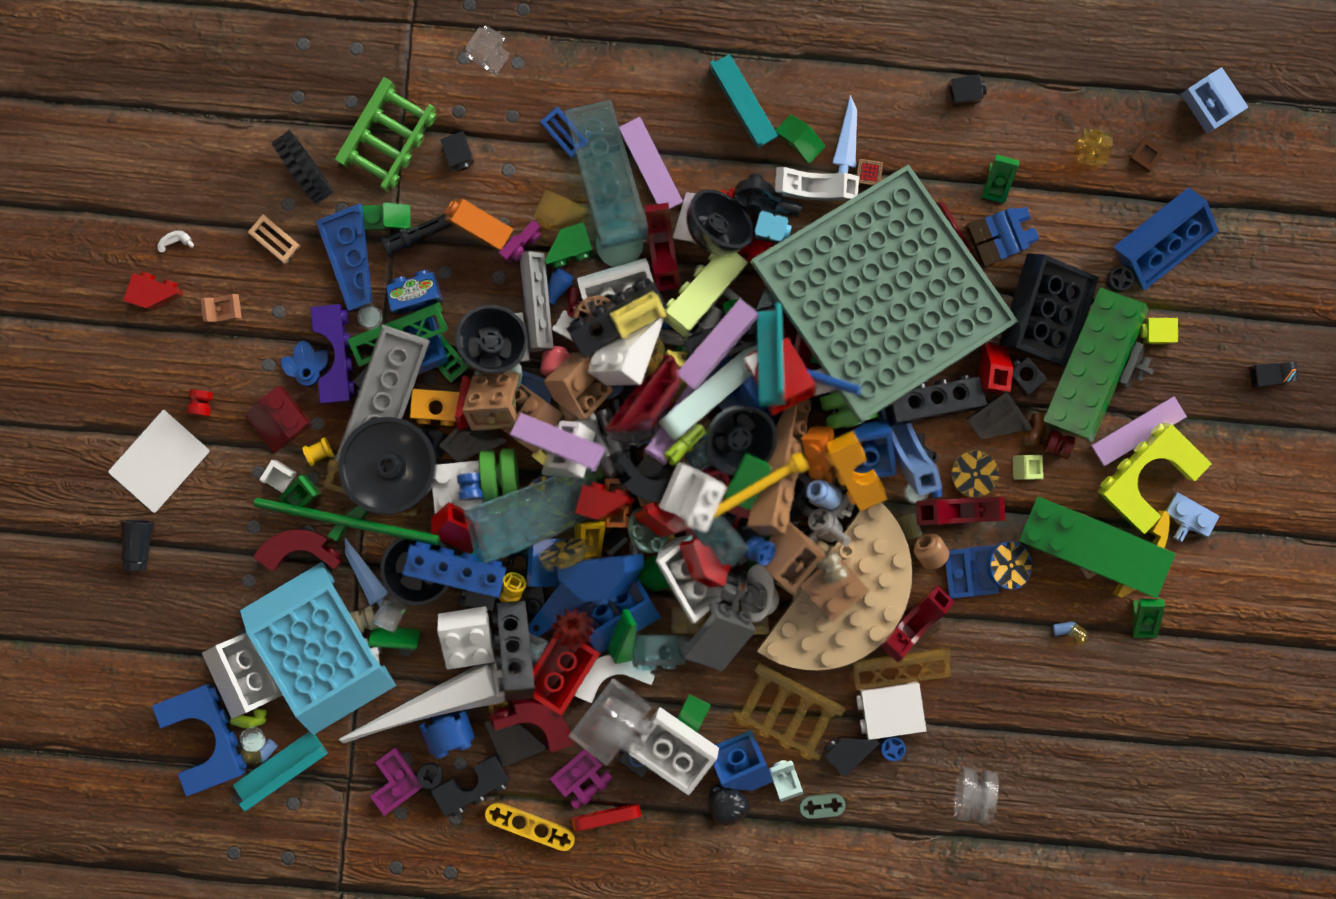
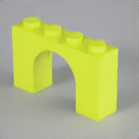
[1098,422,1212,534]

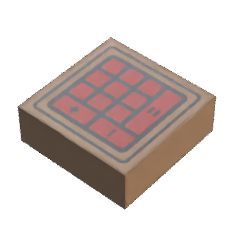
[856,159,883,186]

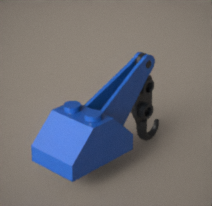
[509,549,644,637]

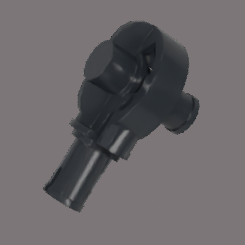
[734,174,802,218]

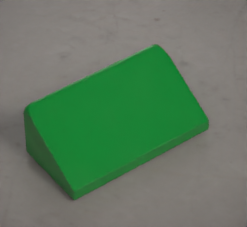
[724,454,771,510]
[368,626,421,650]

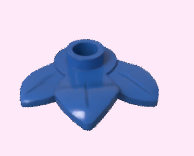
[281,340,329,387]

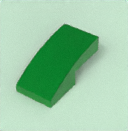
[328,506,369,541]
[676,694,711,732]

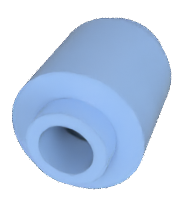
[807,480,842,510]

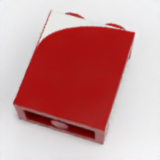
[744,337,816,416]

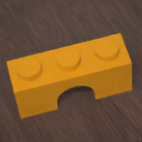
[825,431,887,512]

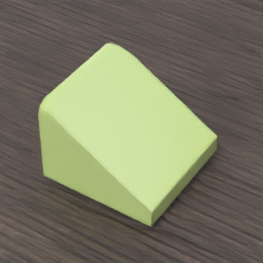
[1013,455,1043,480]

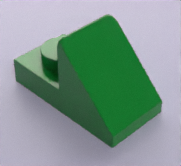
[982,154,1019,204]
[362,203,411,231]
[1132,599,1165,638]

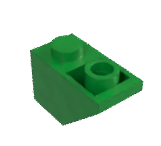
[545,222,593,269]

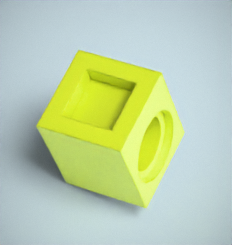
[1140,318,1178,344]

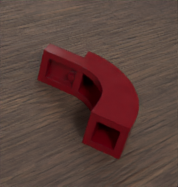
[644,203,680,291]
[916,496,1005,525]
[253,529,344,571]
[881,585,954,663]
[489,699,574,752]

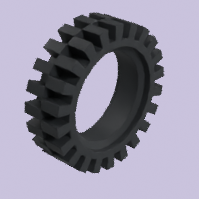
[271,130,334,205]

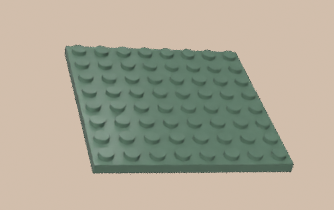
[750,164,1018,423]

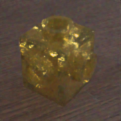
[1074,128,1113,167]

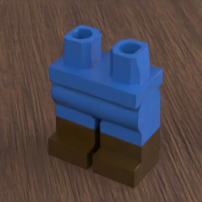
[965,207,1039,269]

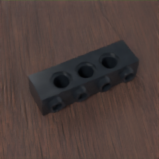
[566,278,667,358]
[885,375,987,427]
[492,601,534,701]

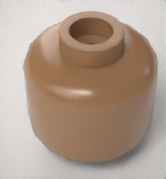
[914,534,949,570]

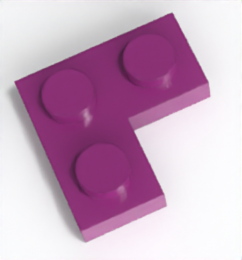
[499,220,542,264]
[370,747,423,816]

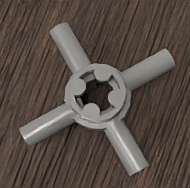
[802,493,850,546]

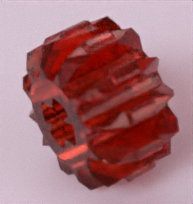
[552,607,594,650]

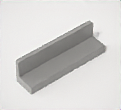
[520,251,554,353]

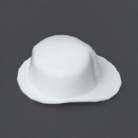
[741,564,779,622]

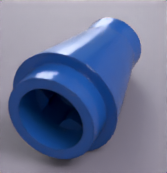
[548,267,574,305]

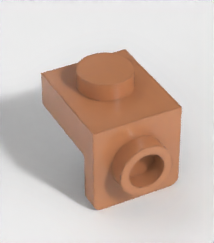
[201,294,242,323]

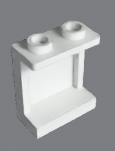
[659,462,726,532]
[856,681,926,740]

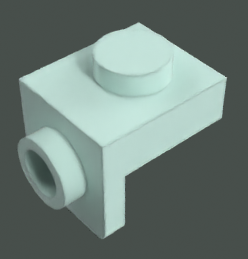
[769,760,804,802]

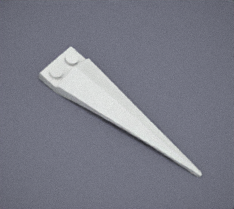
[339,651,519,743]

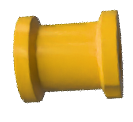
[302,437,334,466]

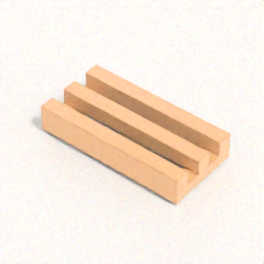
[248,215,300,264]

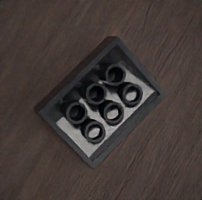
[999,253,1099,367]

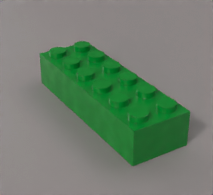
[1043,288,1149,443]

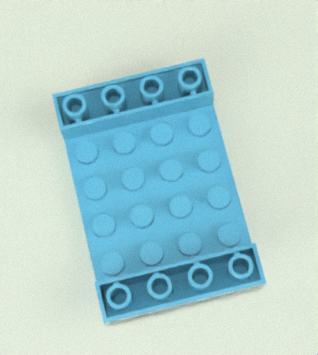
[240,561,396,735]

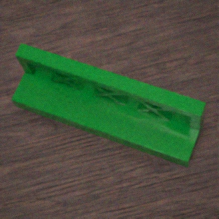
[348,302,448,366]

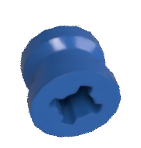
[744,536,776,566]
[880,736,906,761]

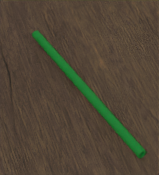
[254,498,440,545]

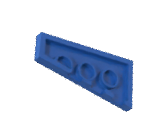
[316,204,373,311]

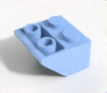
[1181,68,1248,134]

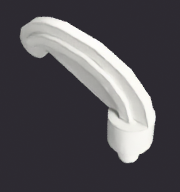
[158,231,194,252]

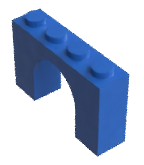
[152,683,246,797]

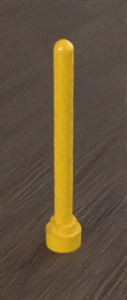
[712,452,809,519]

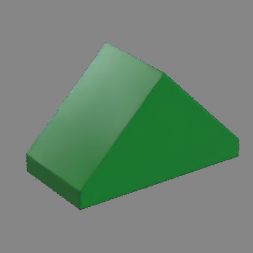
[775,114,826,164]
[278,475,322,517]

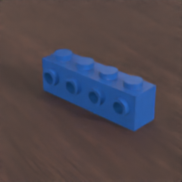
[403,541,506,597]

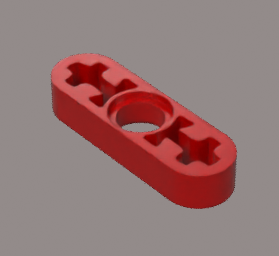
[571,803,642,831]

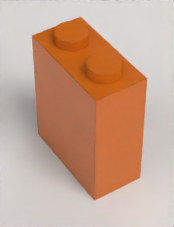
[444,199,513,250]

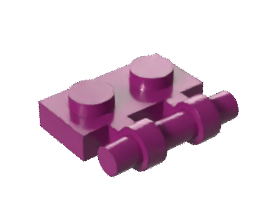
[550,747,613,809]

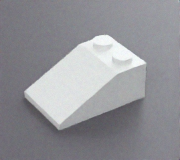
[588,318,664,386]

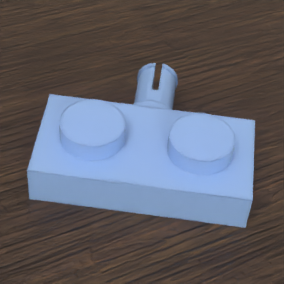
[1165,492,1219,542]

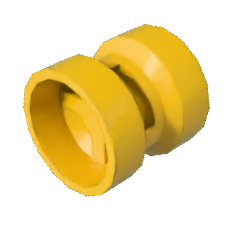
[498,572,526,603]

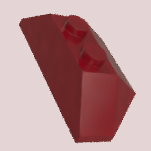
[604,354,680,432]

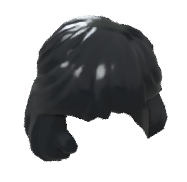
[707,784,750,826]

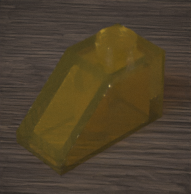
[534,190,591,230]

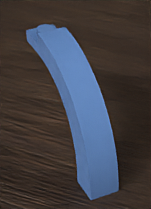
[878,408,942,496]

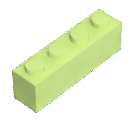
[662,252,748,338]

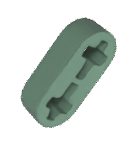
[799,793,846,819]

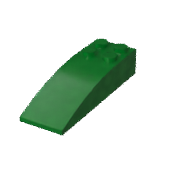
[1019,496,1176,599]

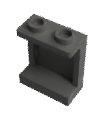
[678,601,755,671]

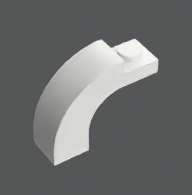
[775,167,859,201]
[575,654,655,703]

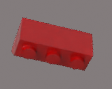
[532,628,601,716]

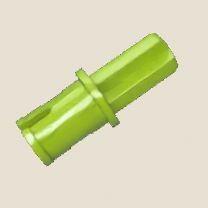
[663,423,706,465]

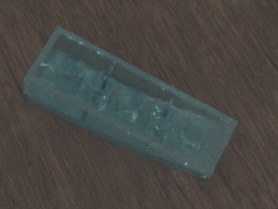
[565,100,648,250]
[464,464,605,564]

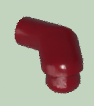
[567,288,584,319]

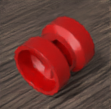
[186,389,214,416]

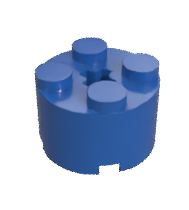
[419,710,475,759]

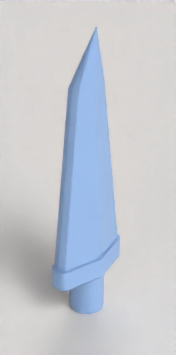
[832,95,857,173]
[345,538,391,612]

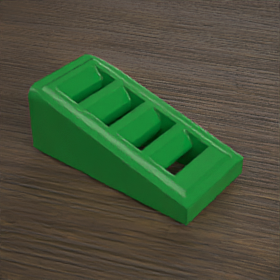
[438,333,471,384]
[608,609,636,664]

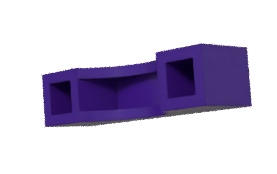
[311,304,356,404]

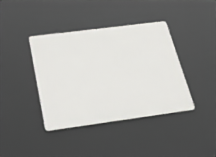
[109,410,210,513]

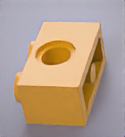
[410,389,459,426]

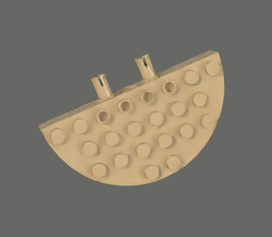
[756,502,912,670]

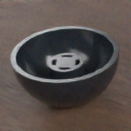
[686,189,754,255]
[455,305,528,375]
[706,405,777,476]
[381,537,449,605]

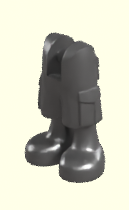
[574,409,627,479]

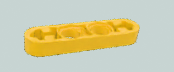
[485,802,575,851]

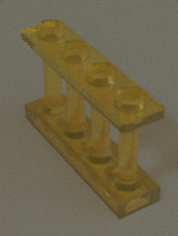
[732,662,845,761]

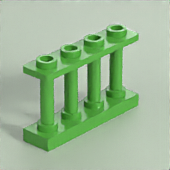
[335,77,437,192]

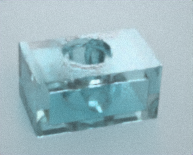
[632,634,686,670]

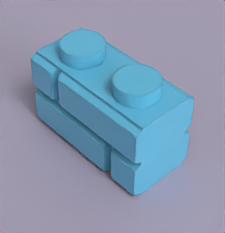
[753,211,792,245]

